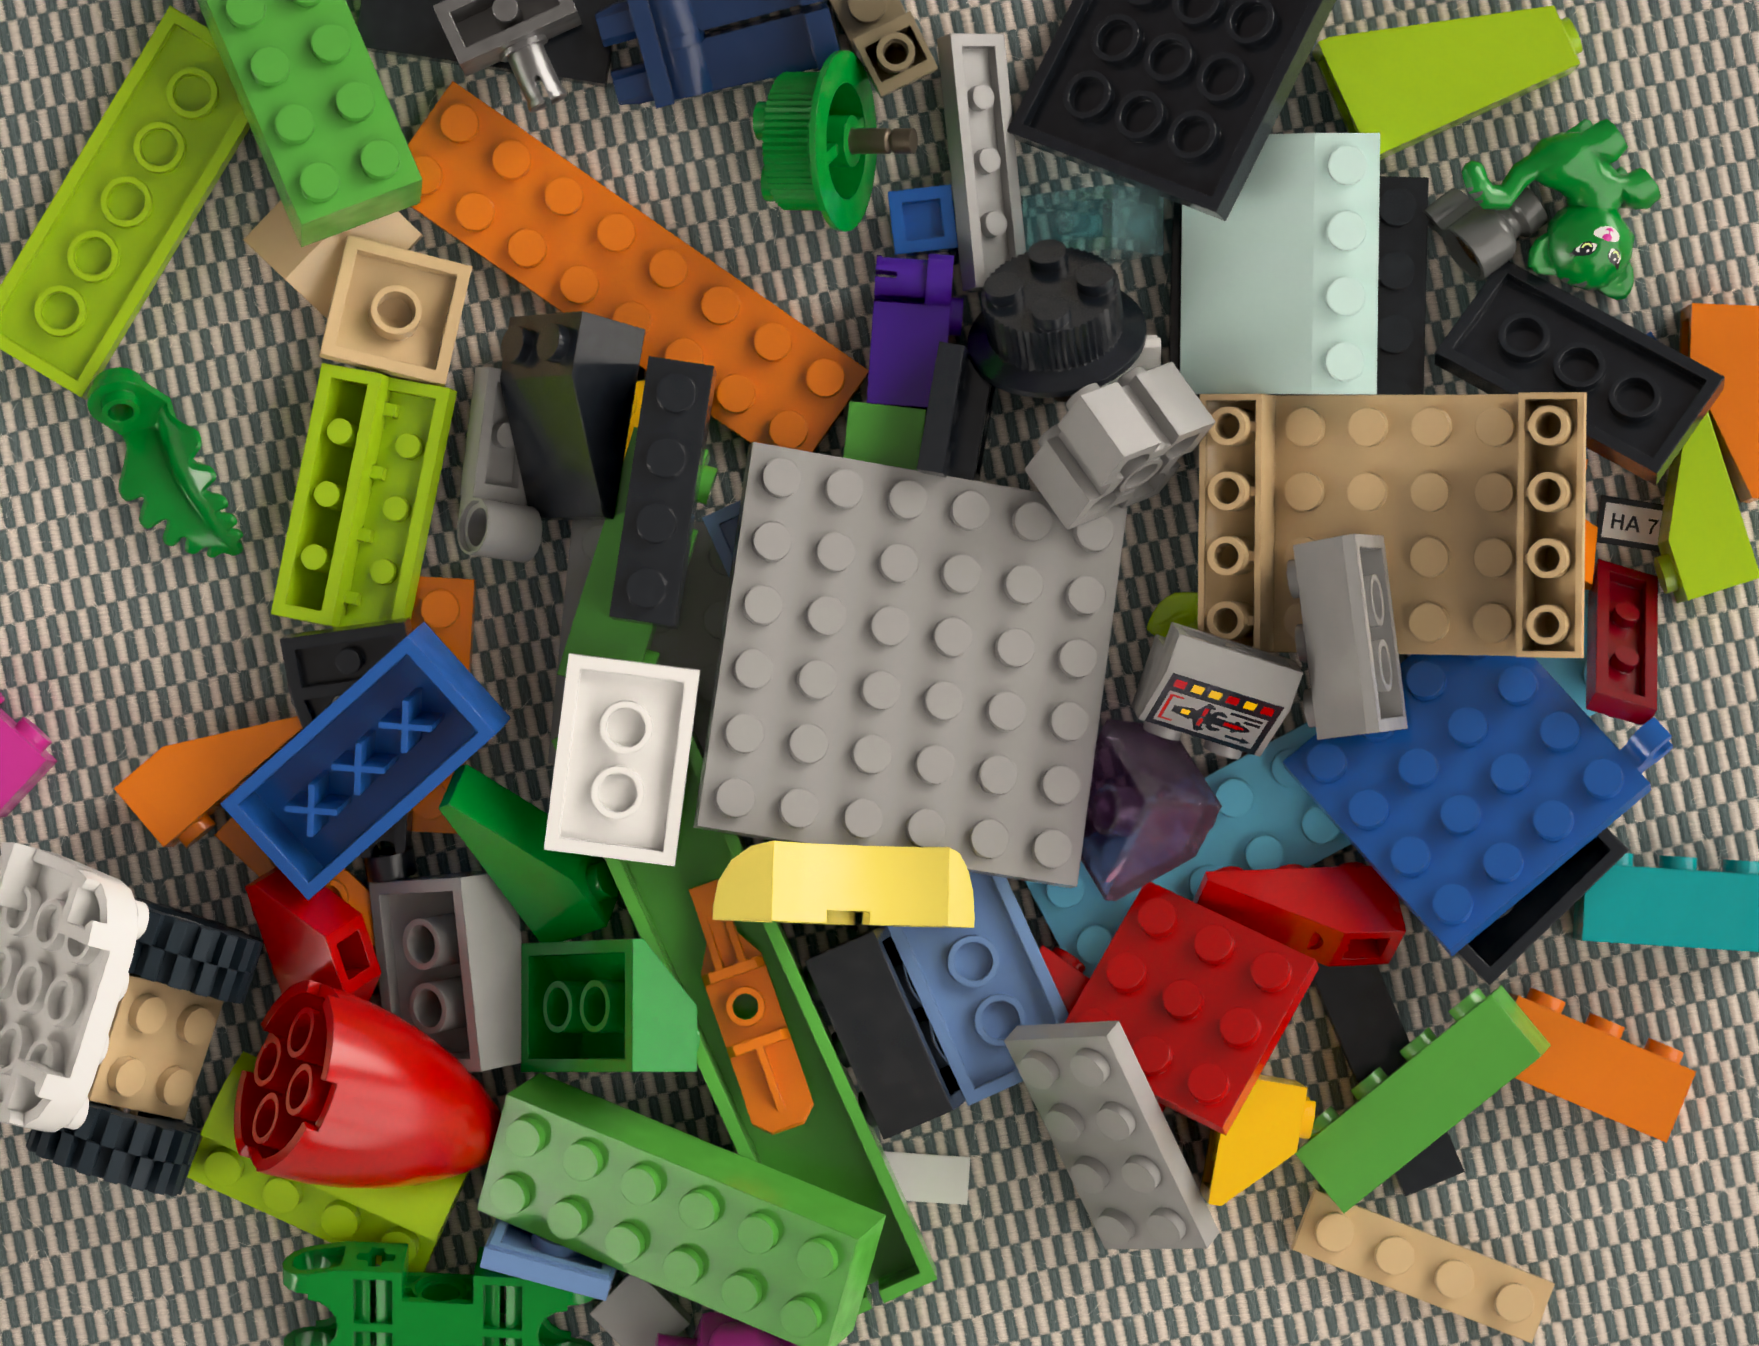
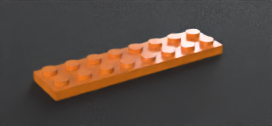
[408,81,869,452]

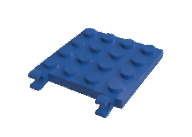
[1283,654,1673,957]

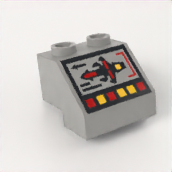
[1131,622,1303,760]

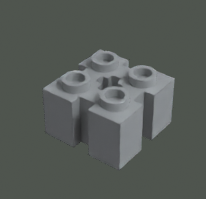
[1024,362,1215,530]

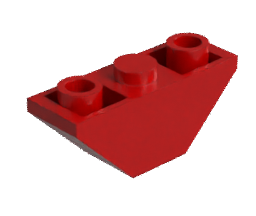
[245,867,382,1001]

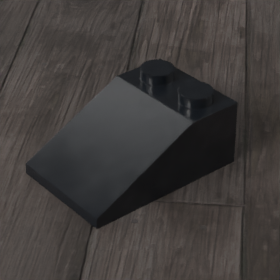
[500,311,645,521]

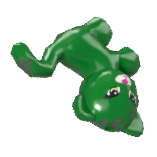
[1461,118,1661,301]

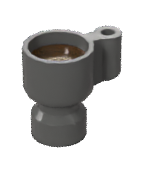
[1423,187,1548,281]

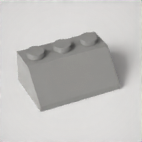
[1287,534,1408,740]
[369,870,522,1072]

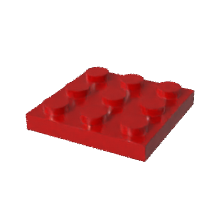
[1065,880,1319,1136]

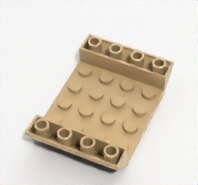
[1198,392,1587,658]

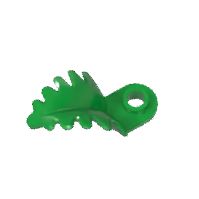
[87,367,244,558]

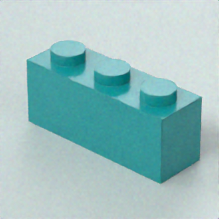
[1572,853,1759,952]

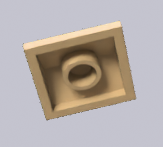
[243,200,423,319]
[319,235,472,387]

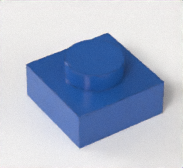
[888,184,958,258]

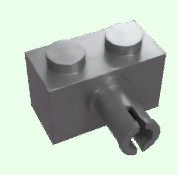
[433,0,582,112]

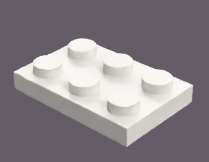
[544,653,700,866]

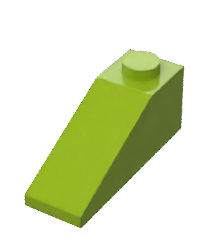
[1654,412,1759,604]

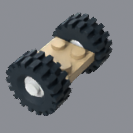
[26,897,264,1196]

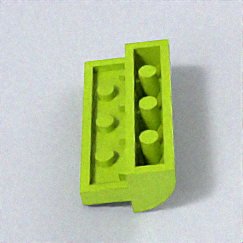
[271,363,457,628]
[187,1051,470,1272]

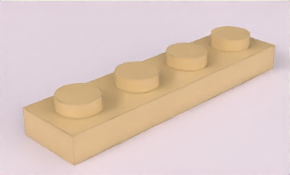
[1291,1188,1555,1344]

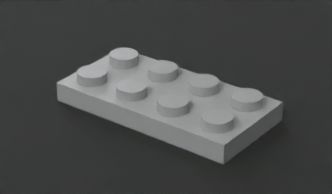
[1004,1021,1220,1249]

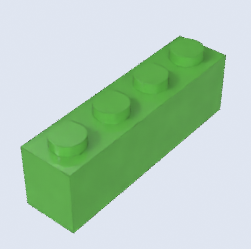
[557,427,718,677]
[1295,985,1551,1213]

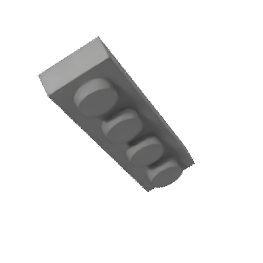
[937,33,1026,291]

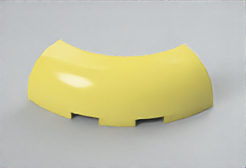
[712,841,975,928]

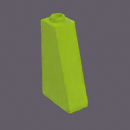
[1312,5,1583,160]

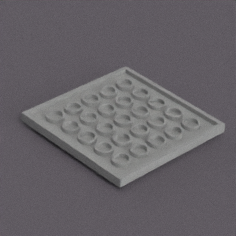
[693,442,1127,888]

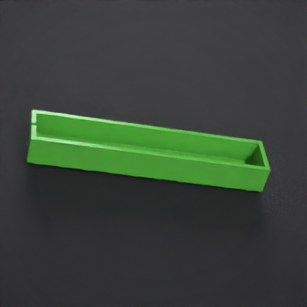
[551,728,937,1315]

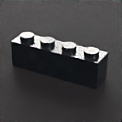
[609,356,717,629]

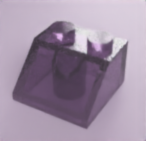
[1081,719,1222,901]

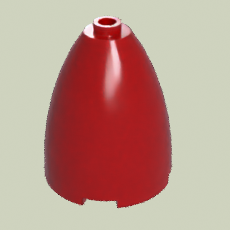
[234,980,501,1189]

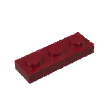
[1586,559,1658,725]

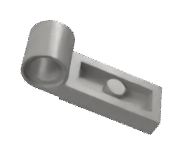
[457,367,542,563]

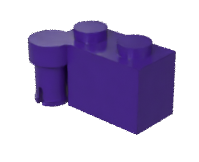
[867,253,964,413]

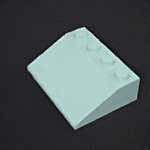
[1180,133,1380,395]

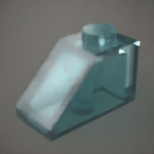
[1021,184,1164,261]

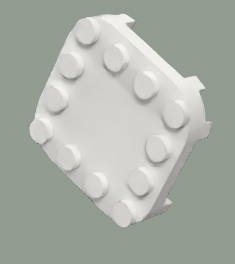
[0,842,149,1132]

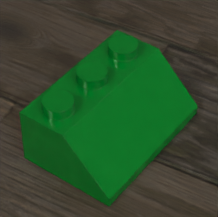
[521,939,700,1072]

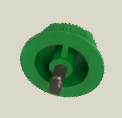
[753,50,918,232]

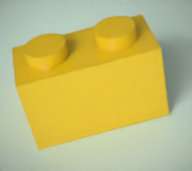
[1200,1074,1316,1206]

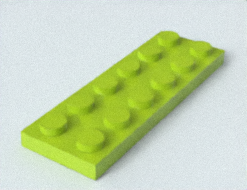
[0,6,250,400]

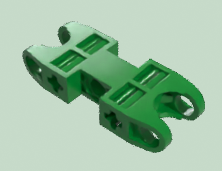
[282,1241,594,1346]

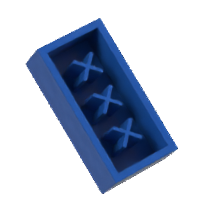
[220,622,511,900]

